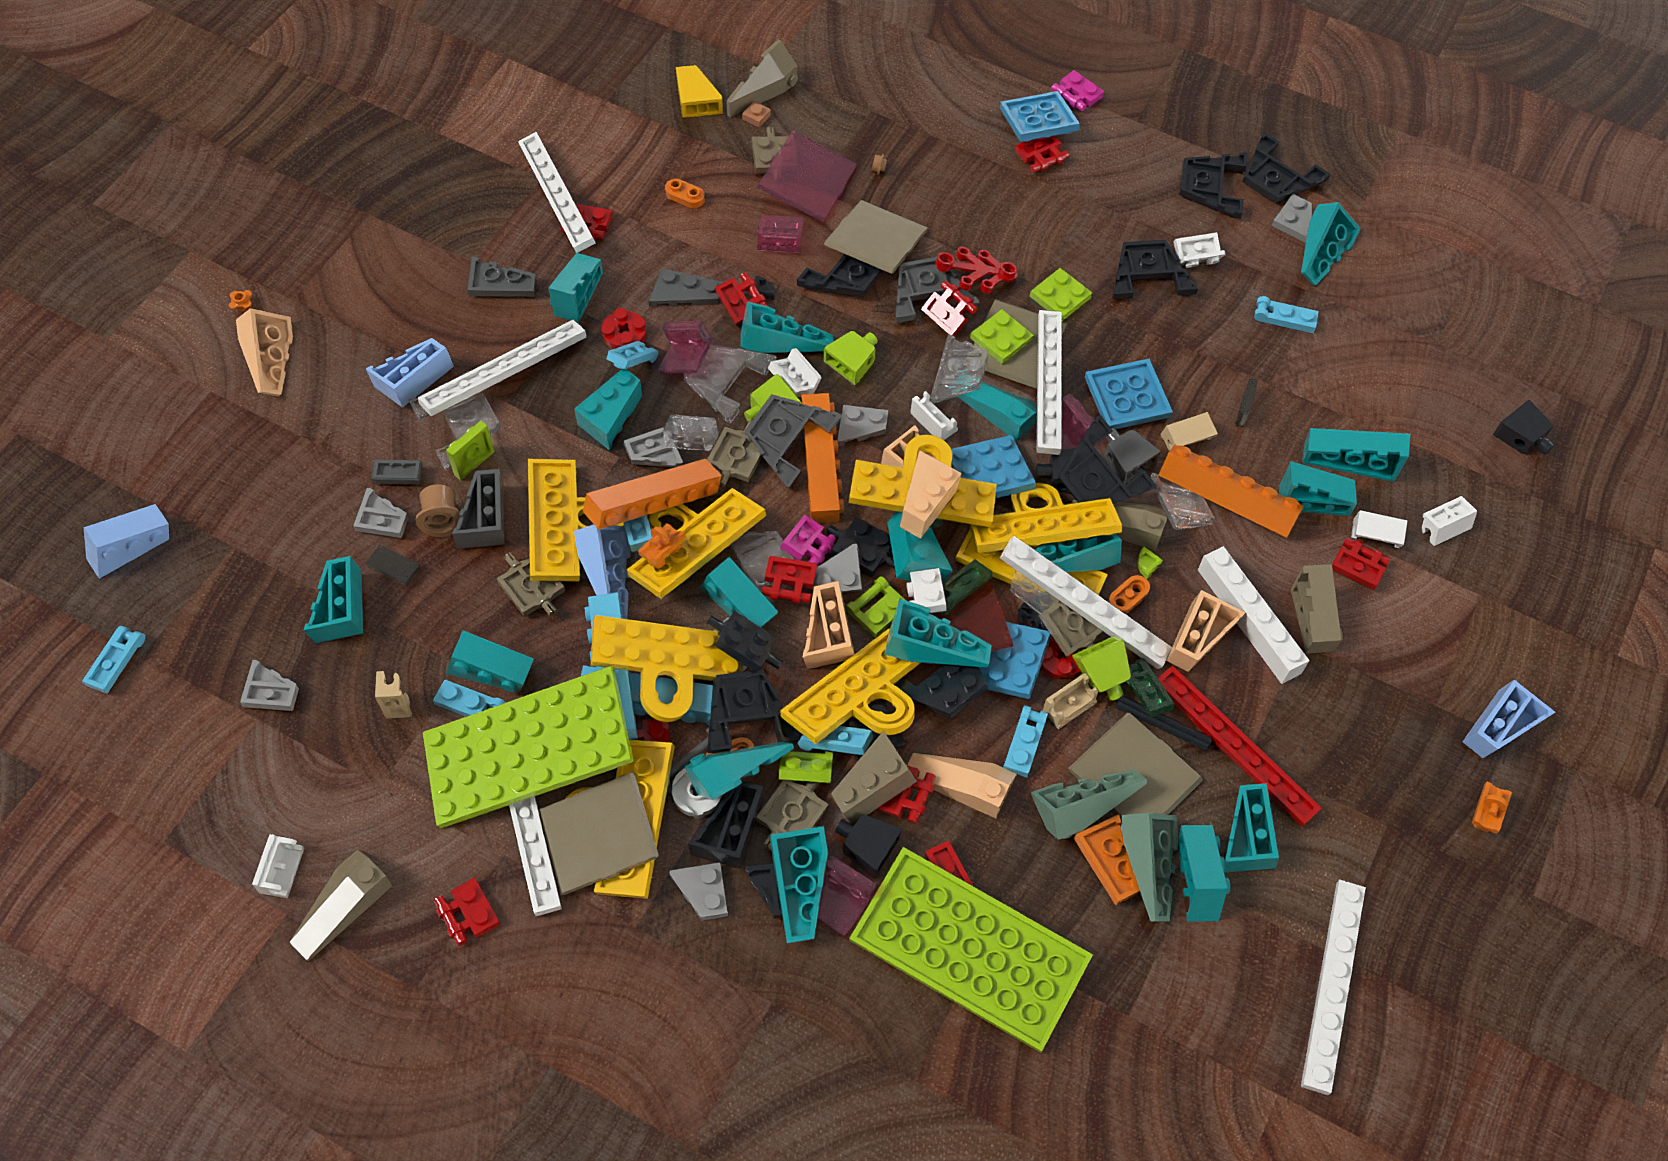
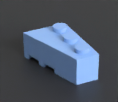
[366,338,454,407]
[84,504,169,579]
[1462,680,1555,758]

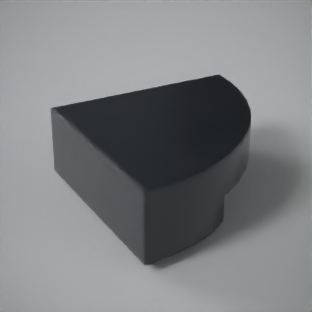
[755,276,775,300]

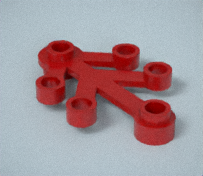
[935,247,1018,294]

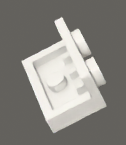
[1173,233,1226,268]
[768,348,821,398]
[907,568,947,613]

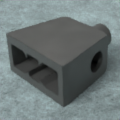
[1104,428,1160,484]

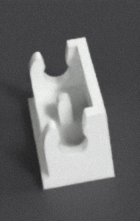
[911,391,958,440]
[1422,496,1477,546]
[1351,510,1407,548]
[252,834,305,898]

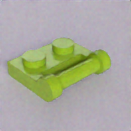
[845,576,905,638]
[779,751,833,783]

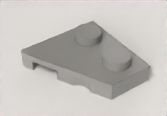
[1272,194,1312,243]
[838,405,888,446]
[624,426,683,467]
[353,488,408,538]
[813,544,862,593]
[240,660,299,711]
[670,863,728,921]

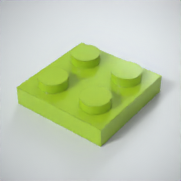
[1030,268,1092,321]
[970,309,1034,364]
[446,421,495,481]

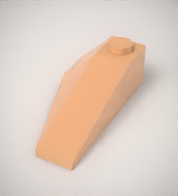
[236,308,293,397]
[907,753,1017,818]

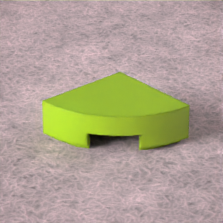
[1138,547,1163,579]

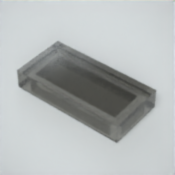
[1235,378,1258,428]
[366,545,421,587]

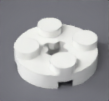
[672,768,724,819]

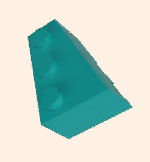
[549,253,603,323]
[574,369,642,450]
[1279,461,1357,516]
[887,511,953,583]
[303,556,363,643]
[700,557,778,628]
[445,630,534,693]
[1224,783,1279,872]
[1178,825,1230,922]

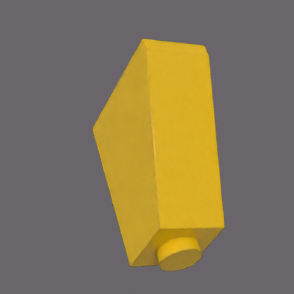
[676,65,723,118]

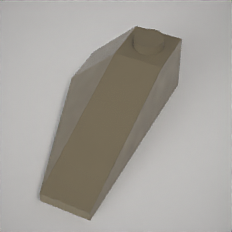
[727,39,798,117]
[1072,500,1169,551]
[290,850,392,961]

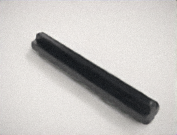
[1116,695,1212,750]

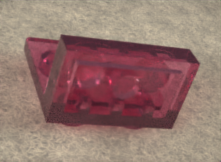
[757,215,803,253]
[658,321,714,374]
[817,855,876,936]

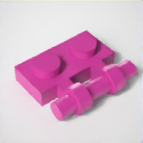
[1051,70,1104,111]
[780,515,836,566]

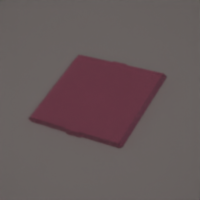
[757,130,857,222]

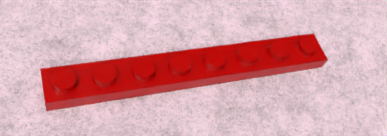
[1154,666,1322,827]

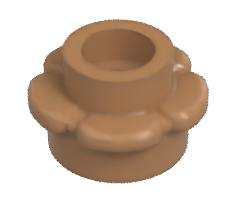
[871,154,887,175]

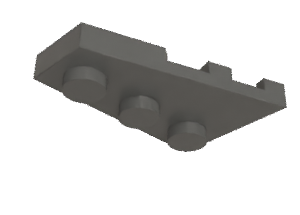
[467,256,537,297]
[649,268,724,307]

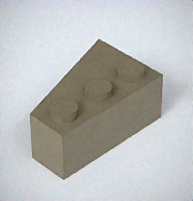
[1291,564,1343,654]
[831,731,917,824]

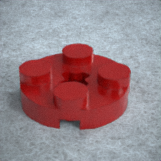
[601,308,646,349]
[1041,635,1085,679]

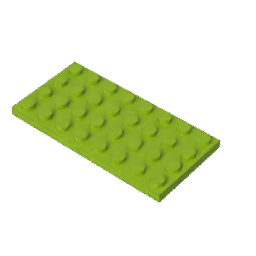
[423,666,634,828]
[849,847,1093,1053]

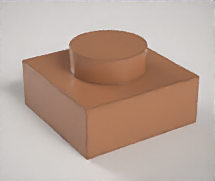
[742,101,771,128]

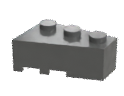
[452,469,505,549]

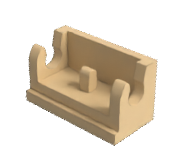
[1160,412,1218,451]
[375,671,412,719]
[1043,673,1098,729]

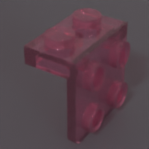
[1032,393,1094,450]

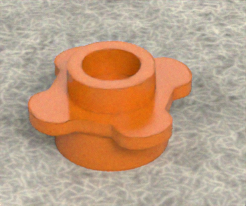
[229,290,252,312]

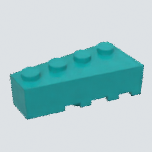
[1302,428,1411,482]

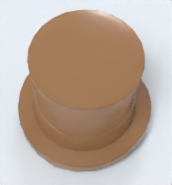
[416,484,460,537]

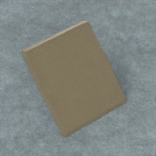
[824,200,928,274]
[965,299,1068,389]
[1068,713,1203,819]
[538,773,659,895]

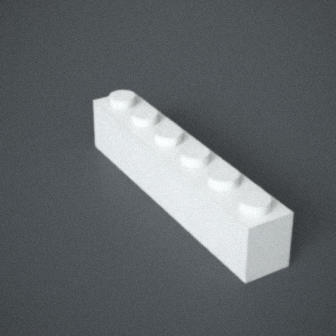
[1198,546,1309,684]

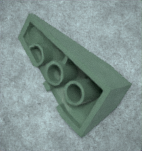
[1031,769,1147,840]
[1121,813,1178,922]

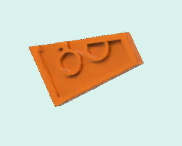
[1074,814,1140,905]

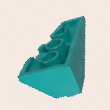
[1301,202,1361,286]
[740,301,833,353]
[948,374,1037,442]
[885,599,992,667]
[685,742,794,800]
[770,826,828,943]

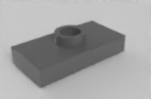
[371,459,423,484]

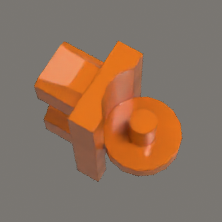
[638,523,686,569]
[1472,782,1512,834]

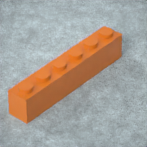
[801,393,844,523]
[1159,444,1304,538]
[583,459,722,530]

